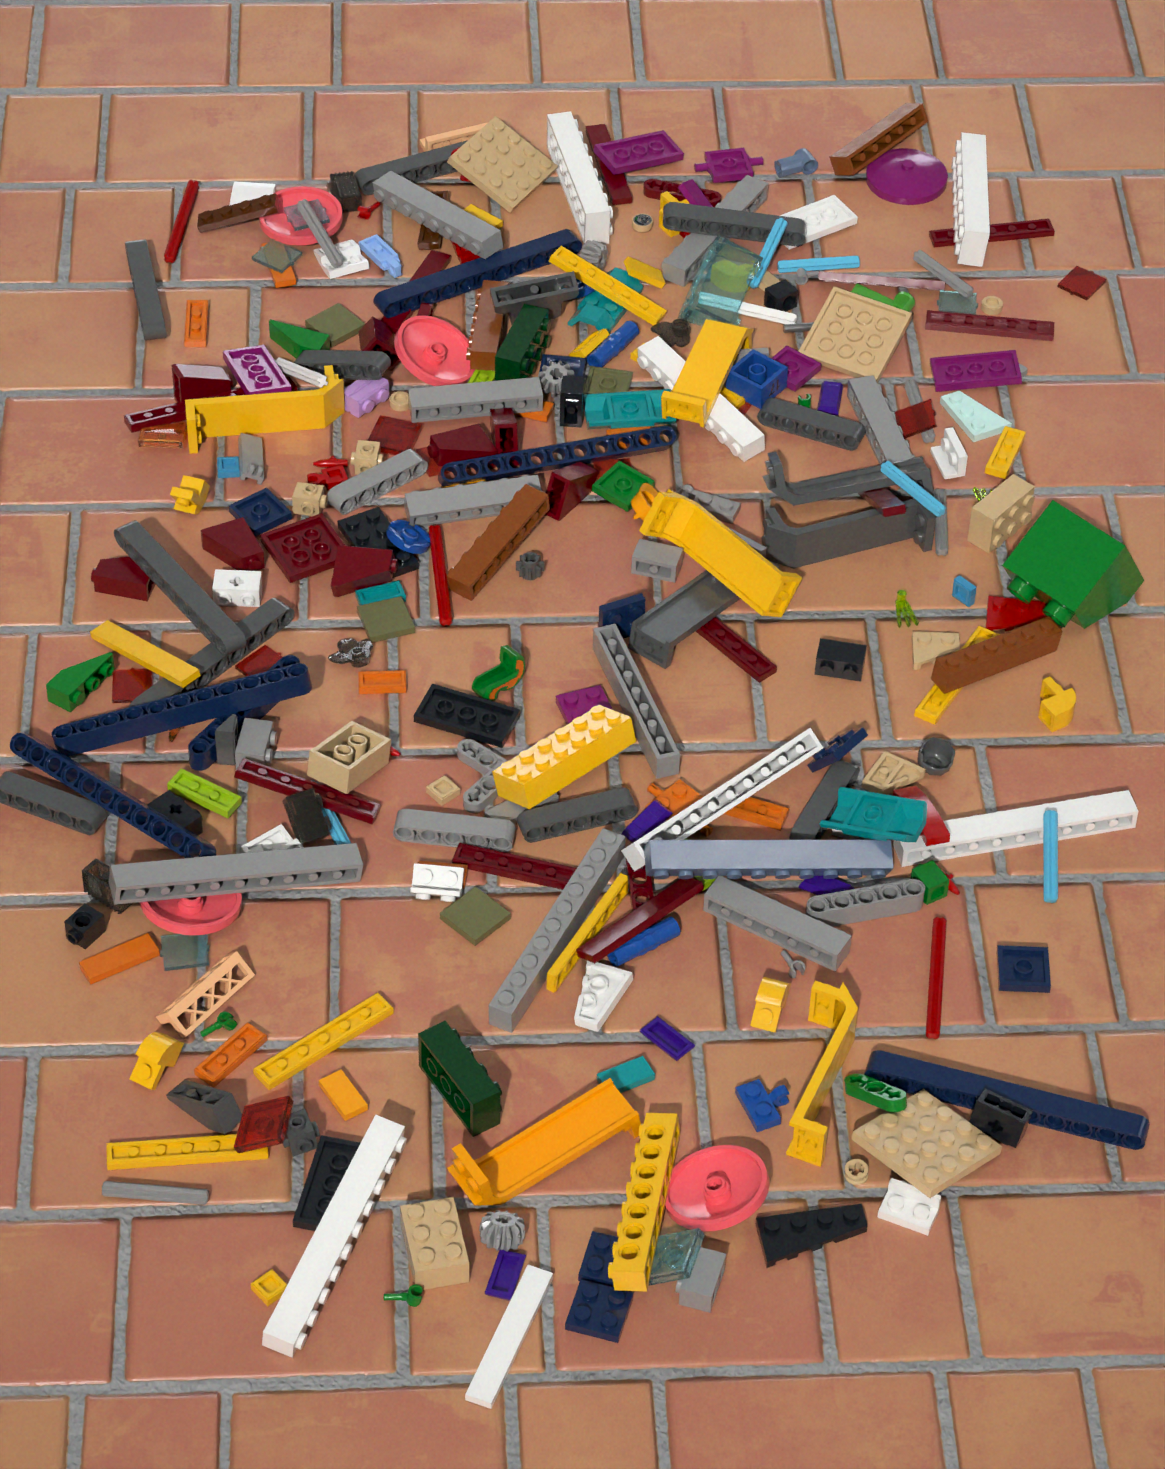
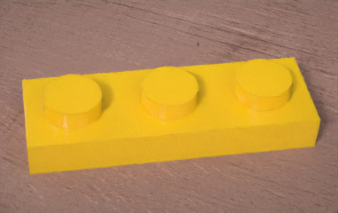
[985,426,1026,479]

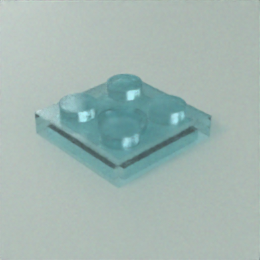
[648,1228,705,1286]

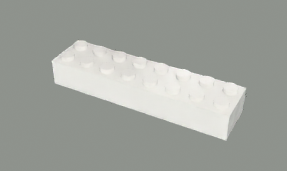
[547,111,613,244]
[951,132,990,267]

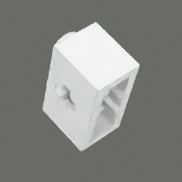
[212,569,262,607]

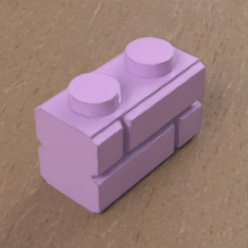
[344,377,389,418]

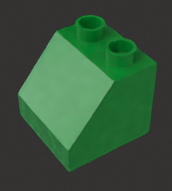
[1002,500,1144,629]

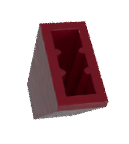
[358,316,400,371]
[171,364,233,403]
[490,408,519,467]
[427,424,498,469]
[545,462,598,521]
[201,517,265,571]
[331,545,398,597]
[91,556,156,602]

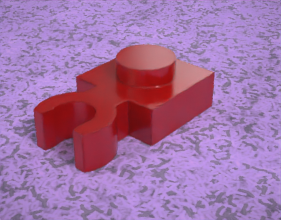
[307,465,348,491]

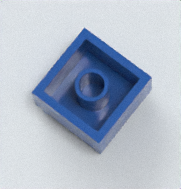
[726,349,788,409]

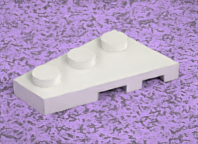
[574,961,633,1032]

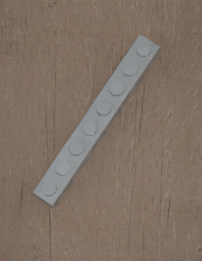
[372,171,503,259]
[661,175,768,287]
[593,624,680,779]

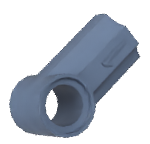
[774,148,818,178]

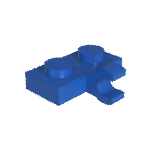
[735,1079,789,1132]

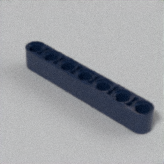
[188,655,300,771]

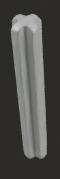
[297,199,343,268]
[913,250,974,298]
[904,380,935,443]
[934,488,948,556]
[102,1181,209,1205]

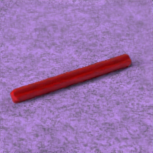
[164,180,199,263]
[429,525,452,626]
[926,917,947,1039]

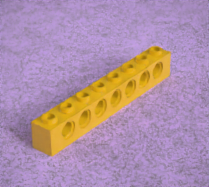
[608,1113,681,1292]

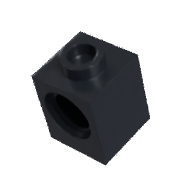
[764,279,798,312]
[64,903,106,950]

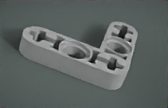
[457,739,508,813]

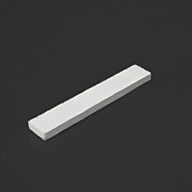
[465,1265,553,1409]

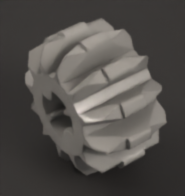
[579,240,608,271]
[538,360,575,398]
[479,1210,525,1252]

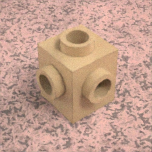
[351,440,384,475]
[292,482,328,516]

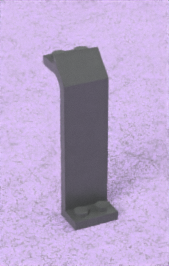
[762,451,934,506]
[761,499,936,569]
[628,528,767,669]

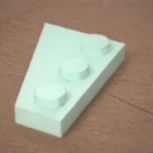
[940,391,1012,443]

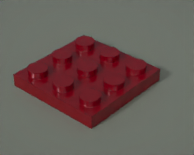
[260,513,345,583]

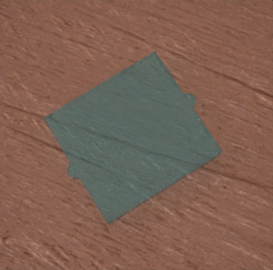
[284,199,330,231]
[252,239,302,273]
[937,290,978,315]
[160,934,210,971]

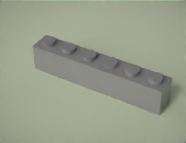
[847,375,916,465]
[408,377,543,423]
[404,475,542,527]
[703,876,852,972]

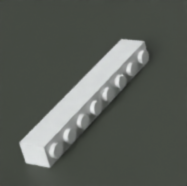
[637,336,765,462]

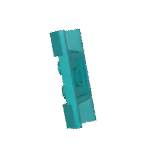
[568,267,643,334]
[584,389,677,429]
[819,787,927,842]

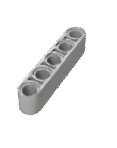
[327,449,428,515]
[393,809,516,852]
[806,879,925,927]

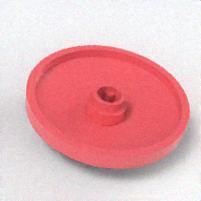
[259,186,343,246]
[394,316,475,386]
[140,893,242,935]
[665,1145,770,1232]

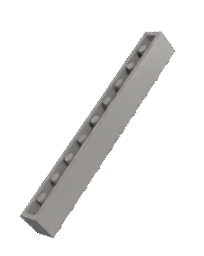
[489,828,625,1033]
[109,843,363,905]

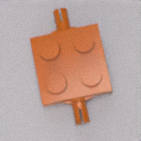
[645,779,713,837]

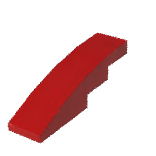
[893,786,950,846]

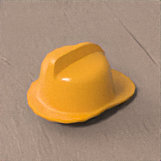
[631,483,658,521]

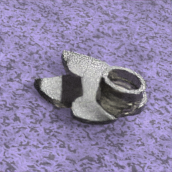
[651,319,691,347]
[328,638,373,668]

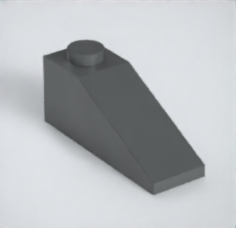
[166,1080,244,1134]

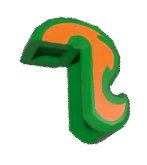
[472,645,525,701]

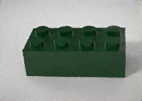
[495,304,551,381]
[418,1021,502,1137]

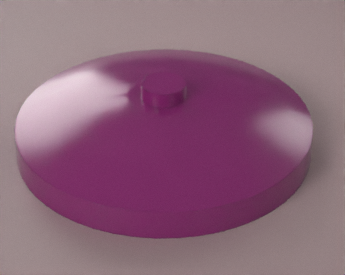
[866,148,948,205]

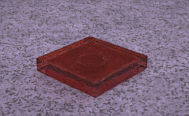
[367,415,422,455]
[234,1096,294,1153]

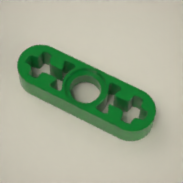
[844,1074,907,1112]

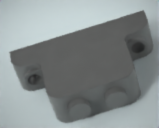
[490,271,579,325]

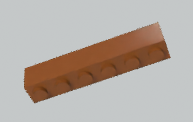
[829,103,929,175]
[466,280,509,371]
[447,484,550,601]
[931,616,1063,694]

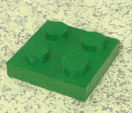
[592,461,655,512]

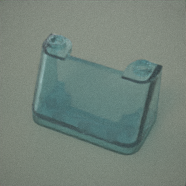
[678,235,763,326]

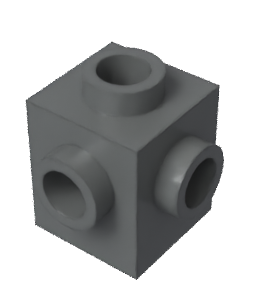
[279,1109,320,1157]

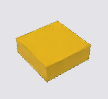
[250,1269,288,1306]

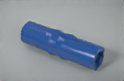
[587,320,639,367]
[607,917,681,967]

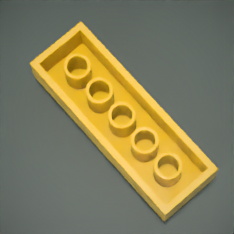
[492,705,636,809]

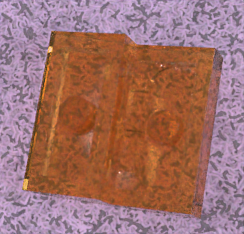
[138,422,187,449]

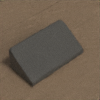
[215,714,239,765]

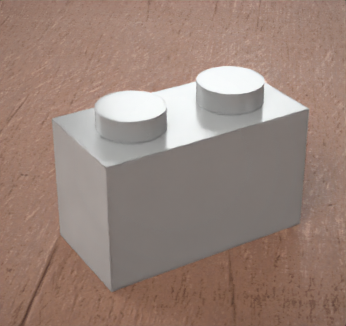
[631,539,683,583]
[235,718,277,769]
[675,1245,726,1313]

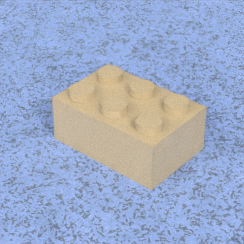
[967,474,1035,553]
[307,721,391,794]
[400,1197,469,1290]

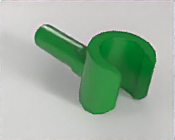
[798,394,811,408]
[200,1012,237,1037]
[384,1285,423,1307]

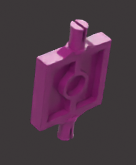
[694,148,763,183]

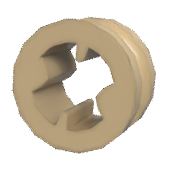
[844,1159,868,1185]

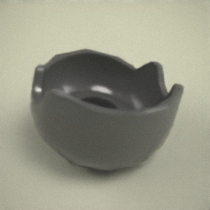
[917,737,955,776]

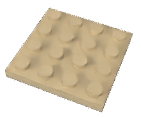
[447,116,558,213]
[798,286,912,383]
[851,1089,1002,1198]

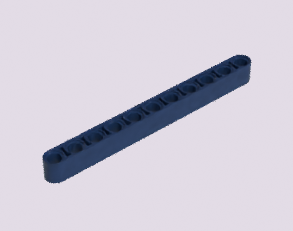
[373,229,582,318]
[438,426,676,487]
[51,663,312,757]
[10,733,216,858]
[864,1050,1150,1150]

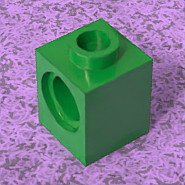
[911,860,949,905]

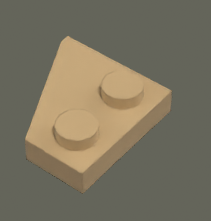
[912,631,960,670]
[861,751,926,795]

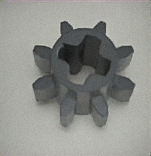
[516,552,544,580]

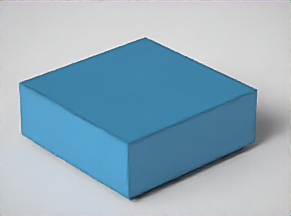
[217,456,240,478]
[952,575,977,607]

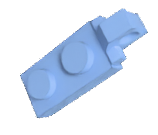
[359,234,402,278]

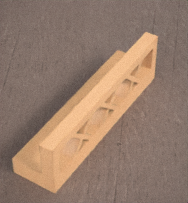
[420,119,501,152]
[156,951,255,1038]

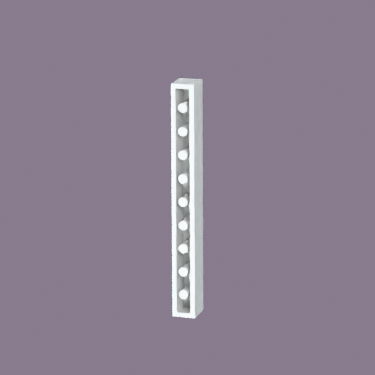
[621,728,823,872]
[893,790,1139,867]
[262,1115,407,1358]

